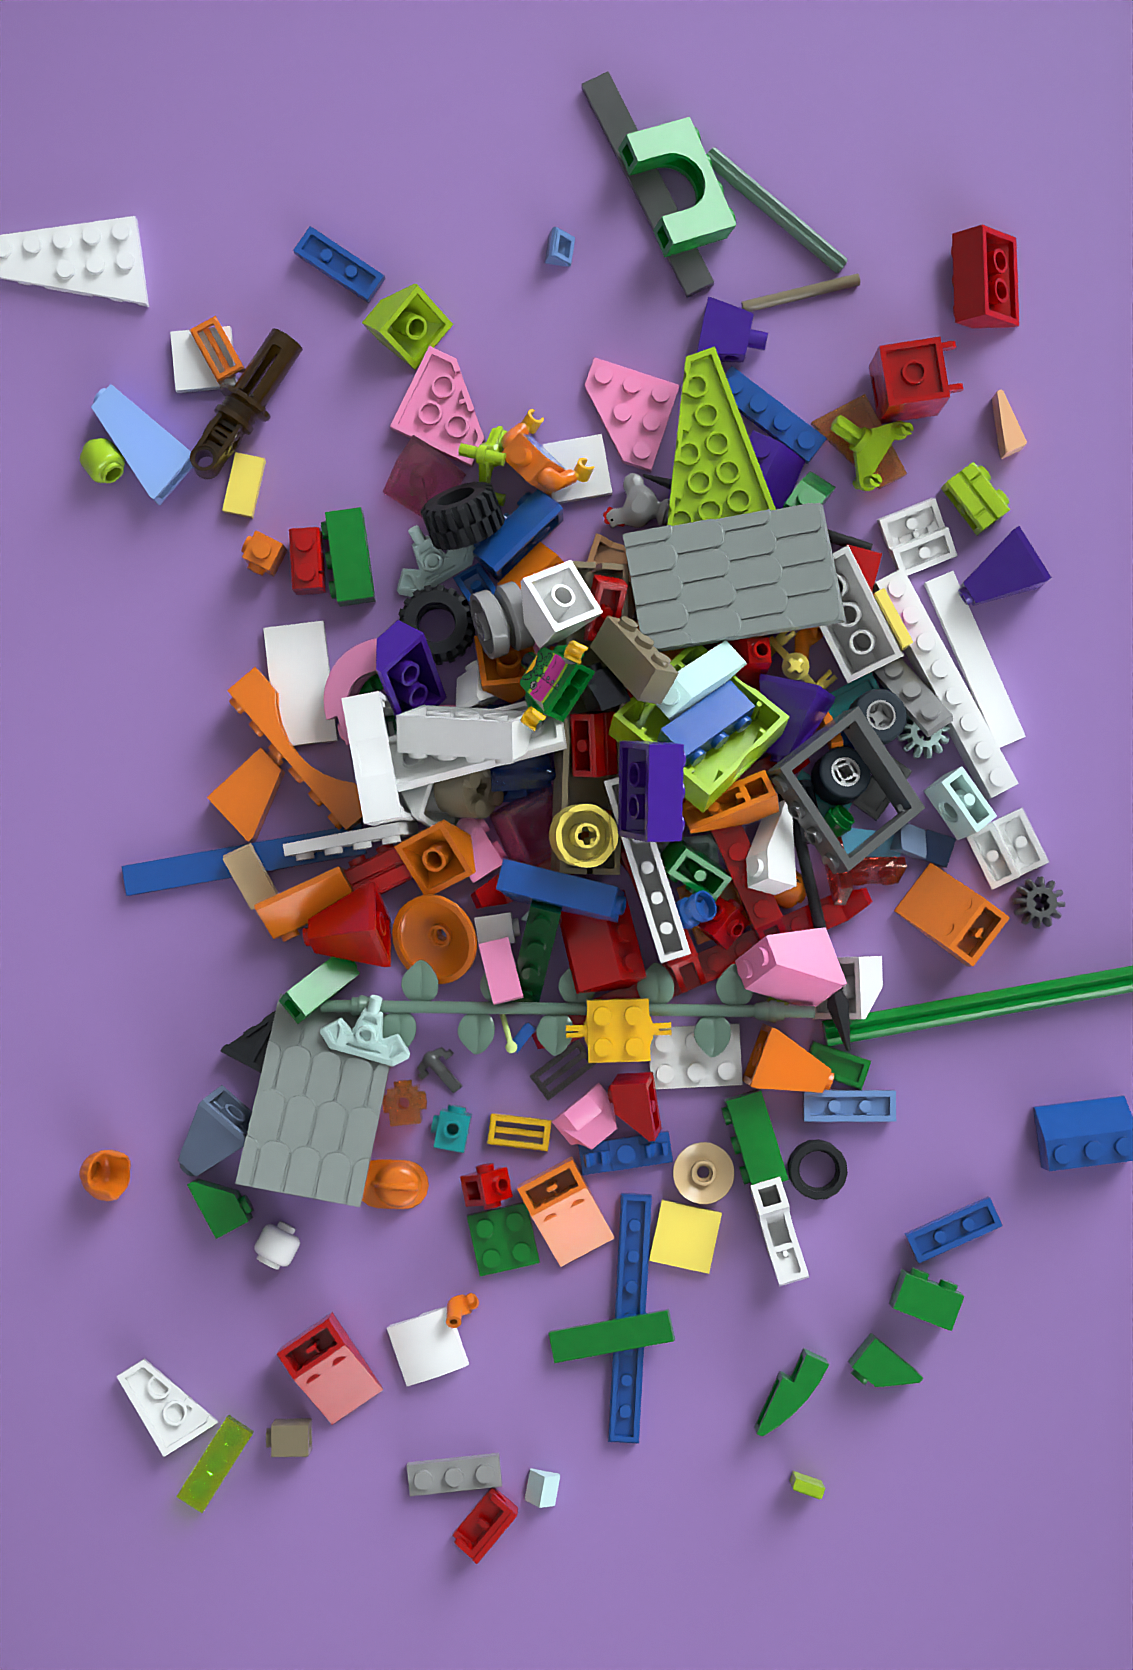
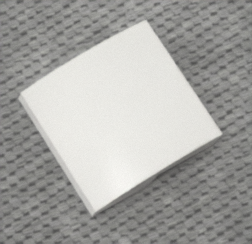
[877,498,958,576]
[967,807,1049,890]
[387,1306,469,1386]

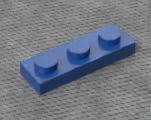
[293,226,385,303]
[904,1196,1003,1263]

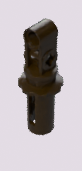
[190,328,303,479]

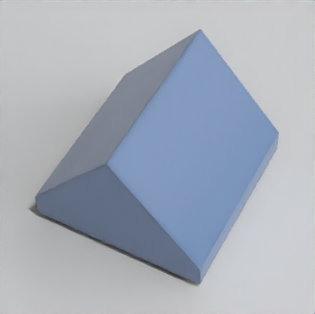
[545,227,575,267]

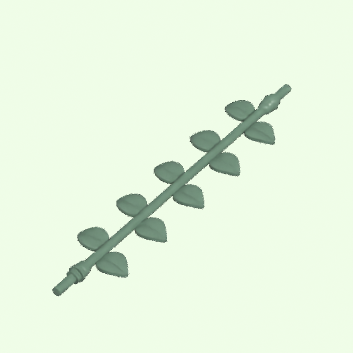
[321,960,815,1057]

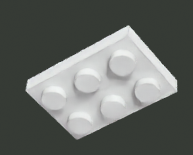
[649,1023,743,1089]

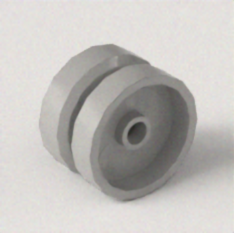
[470,581,535,660]

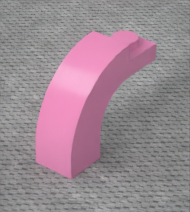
[324,638,378,745]

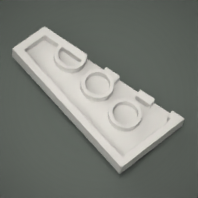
[283,822,419,861]

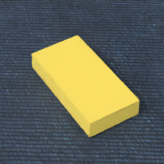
[222,452,266,519]

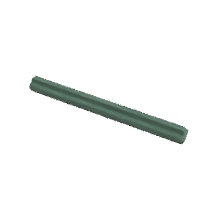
[707,147,848,273]

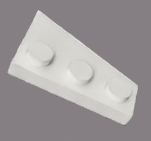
[117,1358,218,1457]

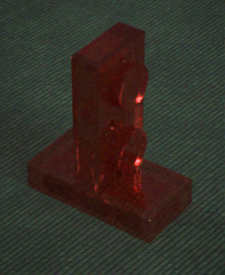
[824,837,907,905]

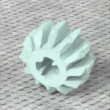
[898,715,950,759]

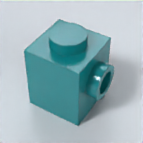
[431,1104,472,1153]

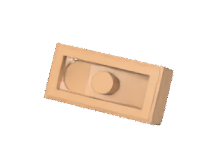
[992,389,1027,459]

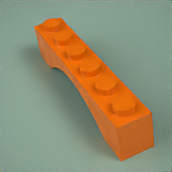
[227,667,363,831]

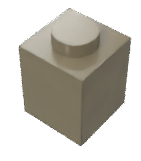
[266,1418,312,1457]

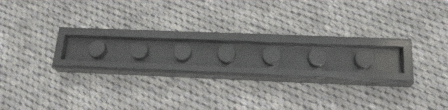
[582,71,714,298]

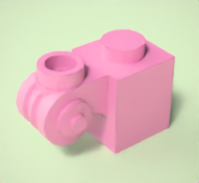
[456,818,507,884]

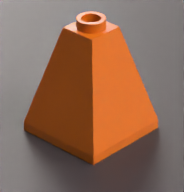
[742,1023,834,1093]

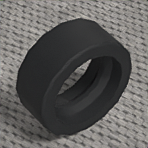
[787,1139,848,1200]

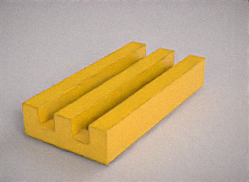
[487,1113,552,1151]

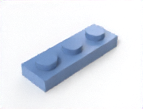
[803,1090,896,1122]

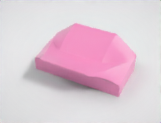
[552,1082,617,1150]

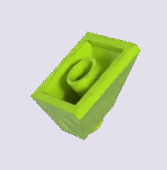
[362,284,453,370]

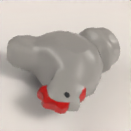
[603,473,669,528]

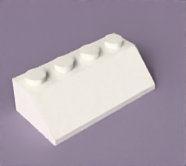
[819,545,904,683]
[396,705,533,765]

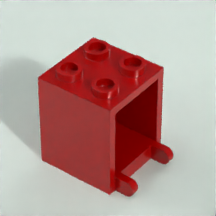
[869,336,964,425]

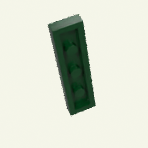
[510,900,562,1002]

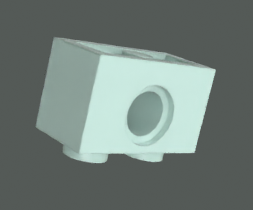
[923,766,997,840]

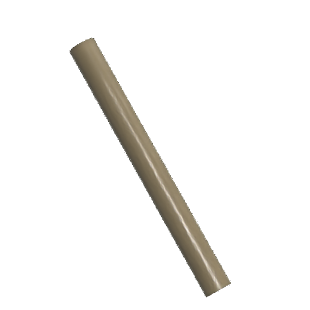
[741,273,860,312]

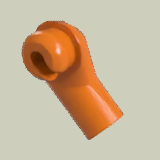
[794,627,824,661]
[446,1293,479,1328]

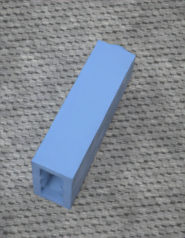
[91,384,193,506]

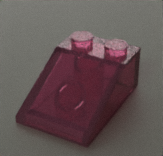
[489,784,553,866]

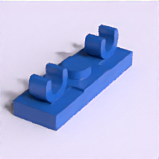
[578,1131,673,1175]

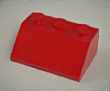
[951,224,1019,328]
[559,890,647,994]

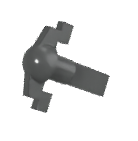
[417,1047,462,1093]

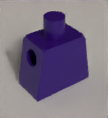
[697,297,768,363]

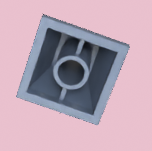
[178,1085,252,1177]

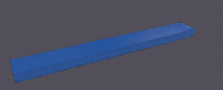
[121,824,367,896]
[608,1193,652,1444]

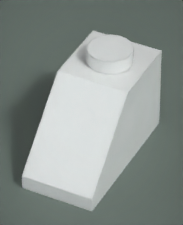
[456,660,500,708]

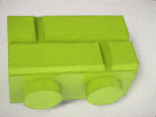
[941,462,1011,536]

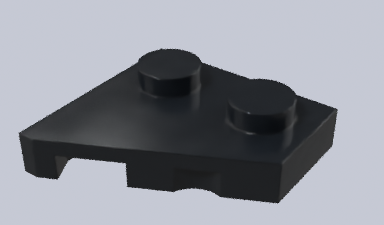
[220,1011,276,1073]

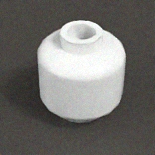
[254,1221,300,1270]

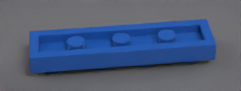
[725,366,827,464]

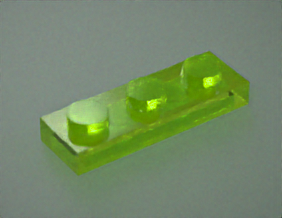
[176,1415,254,1513]

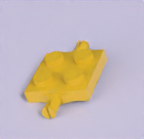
[566,998,672,1063]

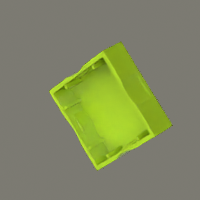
[608,645,789,813]

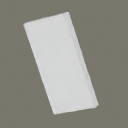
[263,621,338,746]

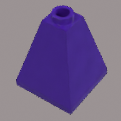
[958,526,1052,606]
[759,674,835,763]

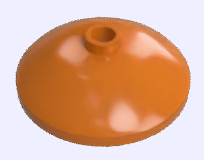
[392,894,477,984]

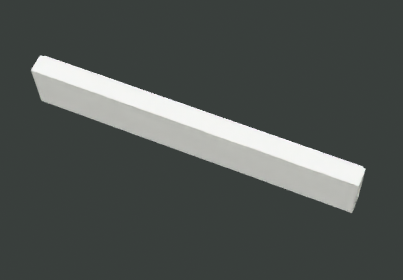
[924,571,1026,748]

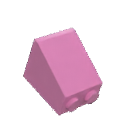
[735,927,847,1007]

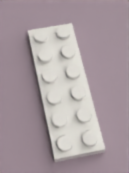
[388,701,567,792]

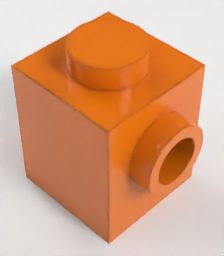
[241,530,288,577]

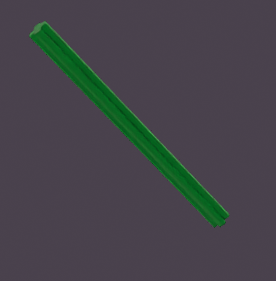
[822,965,1133,1046]

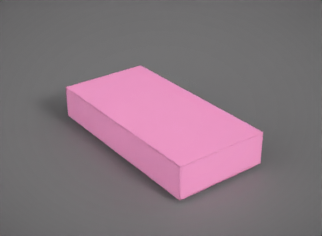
[478,937,524,1005]

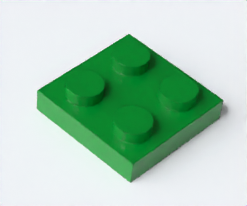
[467,1202,540,1276]

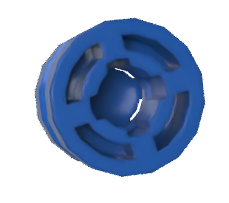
[675,890,717,929]

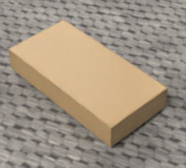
[223,843,279,910]

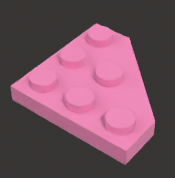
[390,346,485,467]
[585,357,680,472]

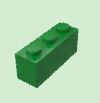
[321,507,376,607]
[721,1089,789,1185]

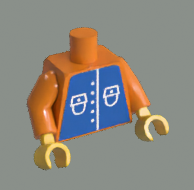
[501,409,594,495]

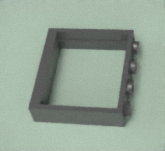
[766,706,925,874]

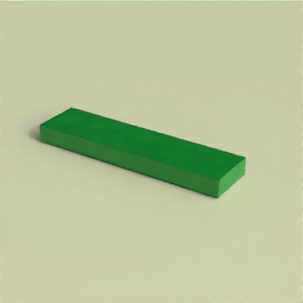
[548,1309,675,1363]

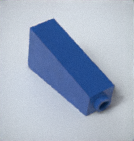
[496,859,626,922]

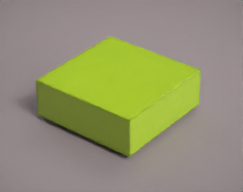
[789,1471,825,1500]

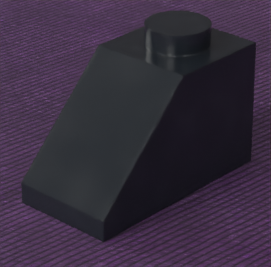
[582,662,631,711]

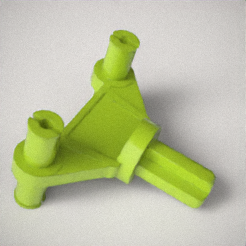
[830,415,914,491]
[458,426,508,507]

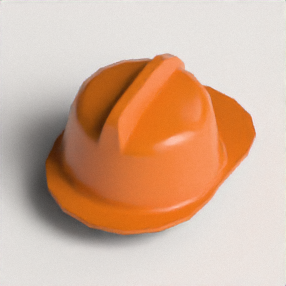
[362,1159,429,1209]

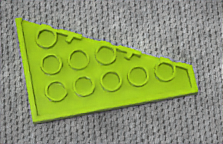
[667,346,776,526]

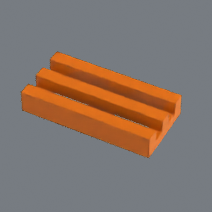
[189,316,245,385]

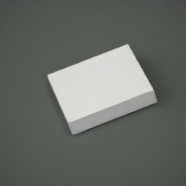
[170,326,237,393]
[543,434,612,504]

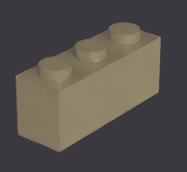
[590,616,679,705]

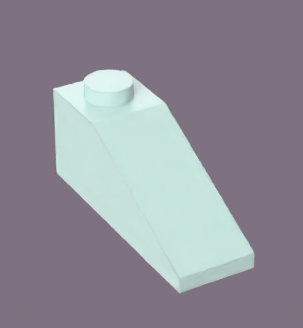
[656,640,747,721]

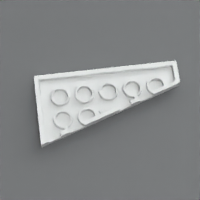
[0,216,149,307]

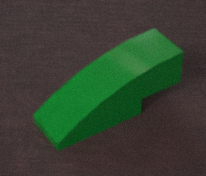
[754,1348,829,1437]

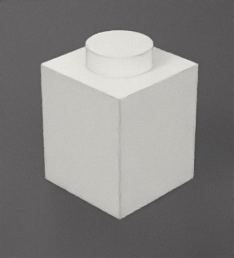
[474,912,521,947]

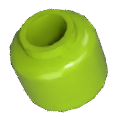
[79,438,125,483]

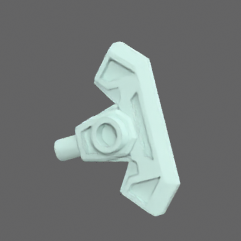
[397,525,475,597]
[320,995,410,1066]

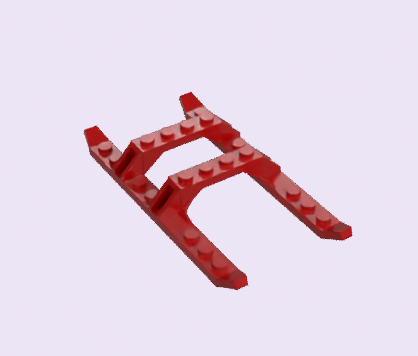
[471,755,873,1049]

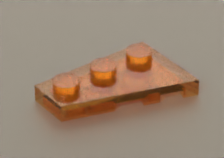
[811,394,907,490]

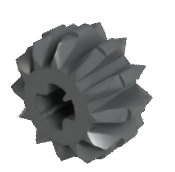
[1012,877,1066,929]

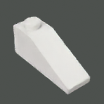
[746,800,797,895]

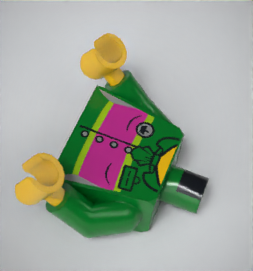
[520,640,595,732]

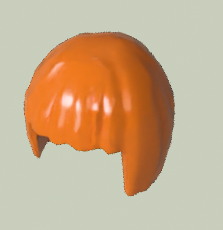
[79,1150,131,1201]

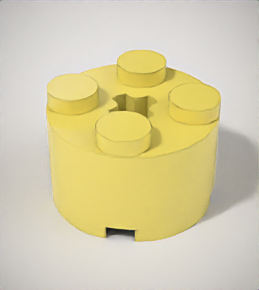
[549,804,618,868]

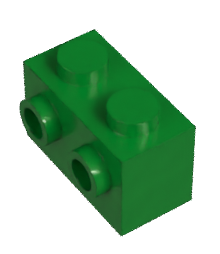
[660,840,732,901]
[889,1267,965,1331]

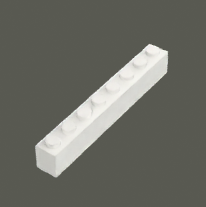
[873,568,1019,800]

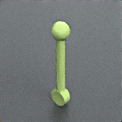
[499,1014,517,1053]

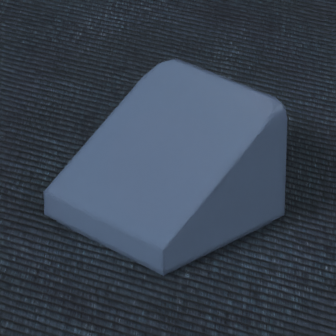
[890,823,927,859]

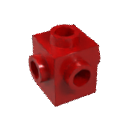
[697,896,750,950]
[460,1163,513,1210]

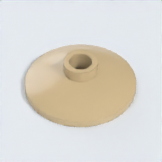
[673,1142,735,1204]

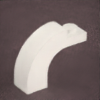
[750,1177,809,1287]

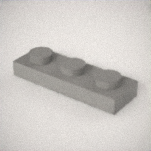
[873,657,953,737]
[407,1453,502,1496]

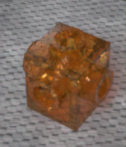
[382,1079,427,1126]

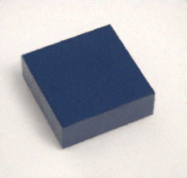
[920,829,956,868]

